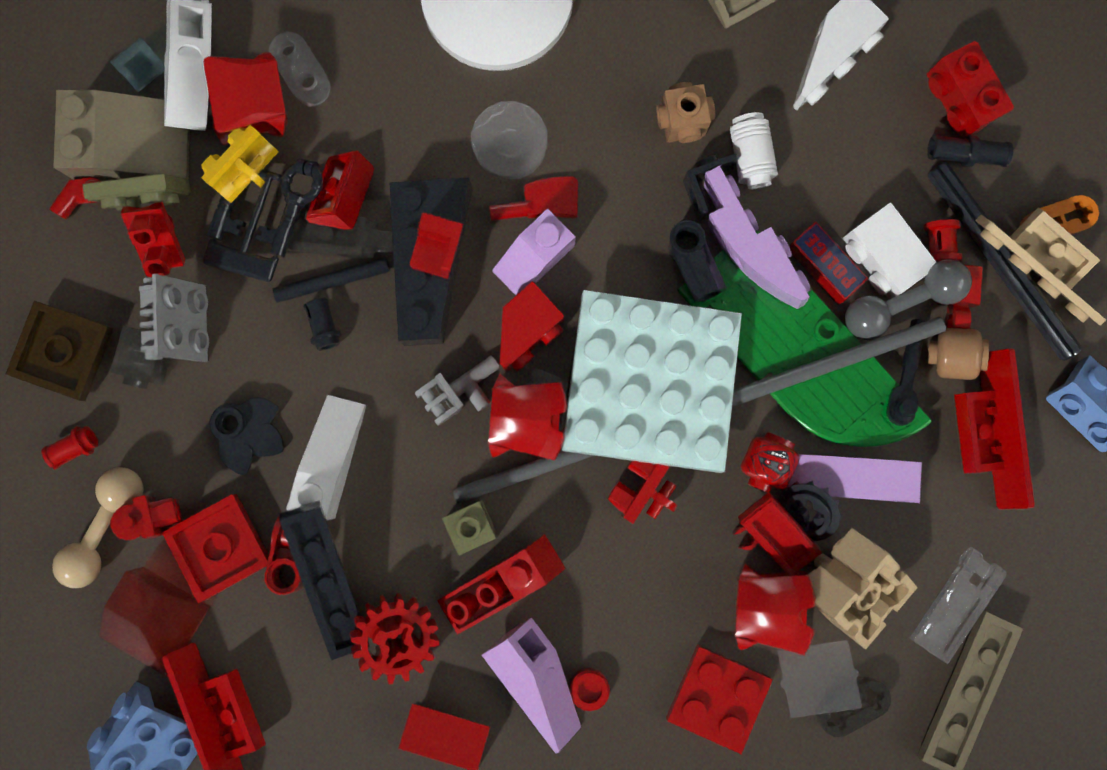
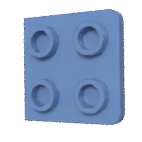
[87,681,197,770]

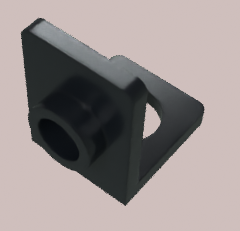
[683,154,739,221]

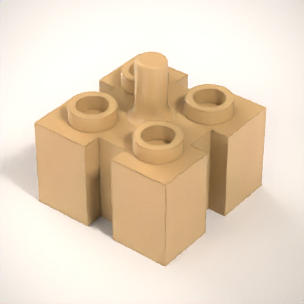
[809,528,918,650]

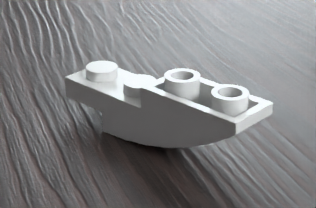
[164,0,211,131]

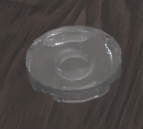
[471,101,548,179]

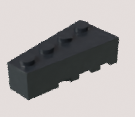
[389,177,473,346]

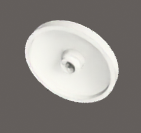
[421,0,573,71]

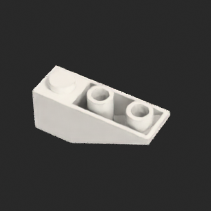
[793,0,889,111]

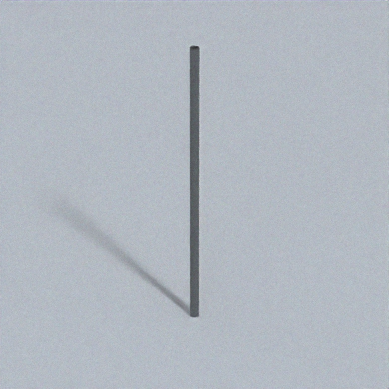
[453,317,946,504]

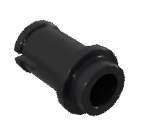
[303,298,341,351]

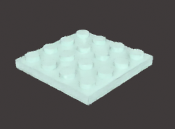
[562,290,742,473]

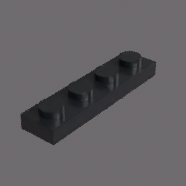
[279,500,370,661]

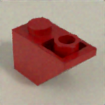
[500,281,565,373]

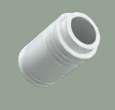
[730,112,778,189]

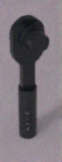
[886,319,925,426]

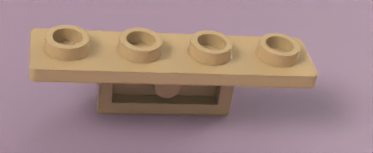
[975,208,1106,326]

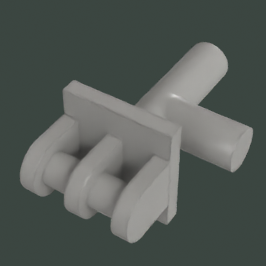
[414,356,499,426]

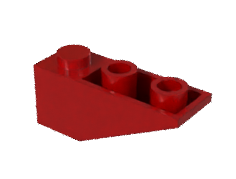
[437,535,566,635]

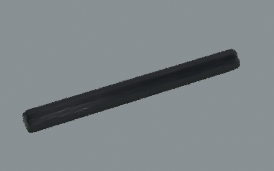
[928,162,1082,361]

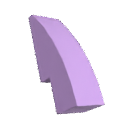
[788,454,922,503]

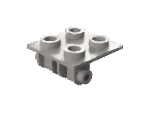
[139,274,209,362]

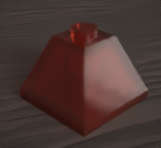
[99,567,211,677]

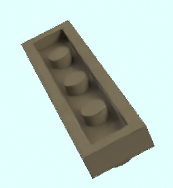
[917,610,1023,770]

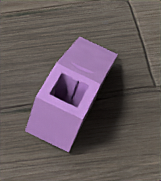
[482,617,581,753]

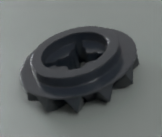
[778,480,843,541]

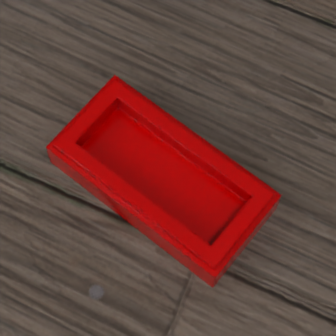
[738,492,822,576]

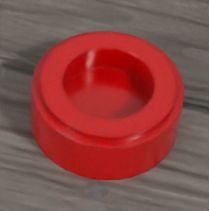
[570,668,610,711]

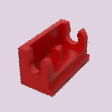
[398,703,490,770]

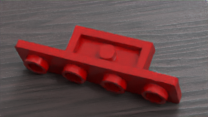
[954,348,1035,509]
[162,643,266,770]

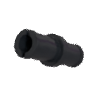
[927,134,1014,167]

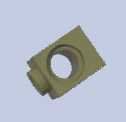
[442,500,498,556]

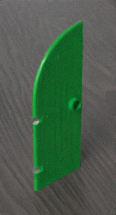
[677,230,932,447]

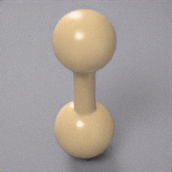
[52,467,143,588]

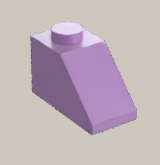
[492,208,575,295]

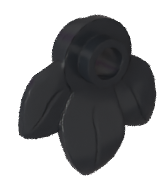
[210,398,284,475]

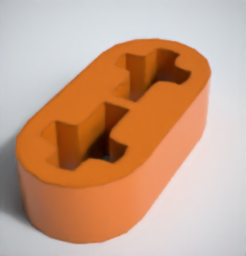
[1020,195,1099,235]

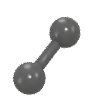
[845,259,972,340]

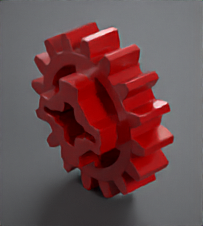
[350,593,439,684]

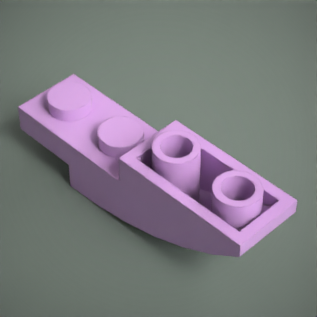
[704,166,810,309]

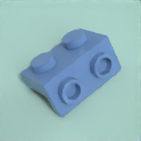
[1046,355,1107,452]

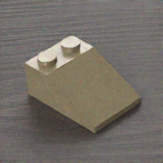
[53,90,190,180]

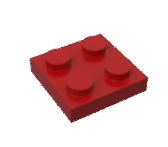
[161,494,269,603]
[666,644,773,755]

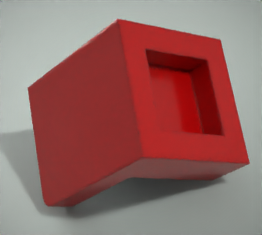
[410,212,463,279]

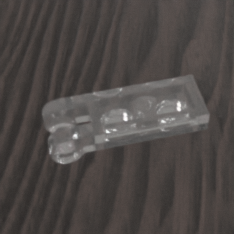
[909,547,1007,664]

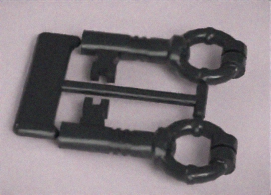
[203,158,323,282]

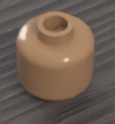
[928,328,989,380]

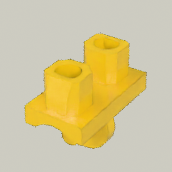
[201,125,279,203]

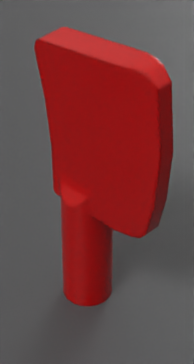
[489,176,578,221]

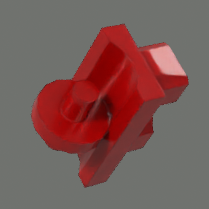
[121,202,185,277]
[607,461,678,524]
[111,495,183,540]

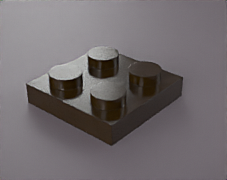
[5,300,114,401]

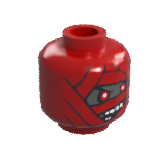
[741,432,800,493]

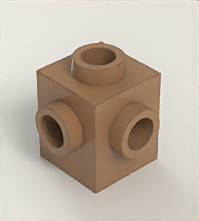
[656,82,715,143]

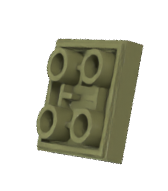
[82,173,191,211]

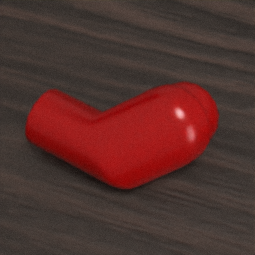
[49,177,102,220]

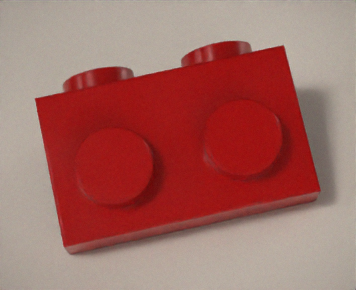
[926,41,1014,138]

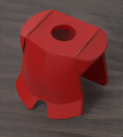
[203,52,288,146]
[487,373,567,460]
[733,563,816,655]

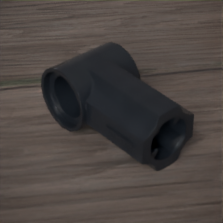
[669,220,727,303]

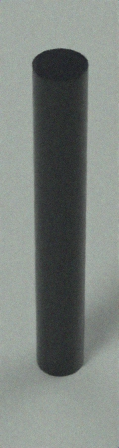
[272,257,390,303]

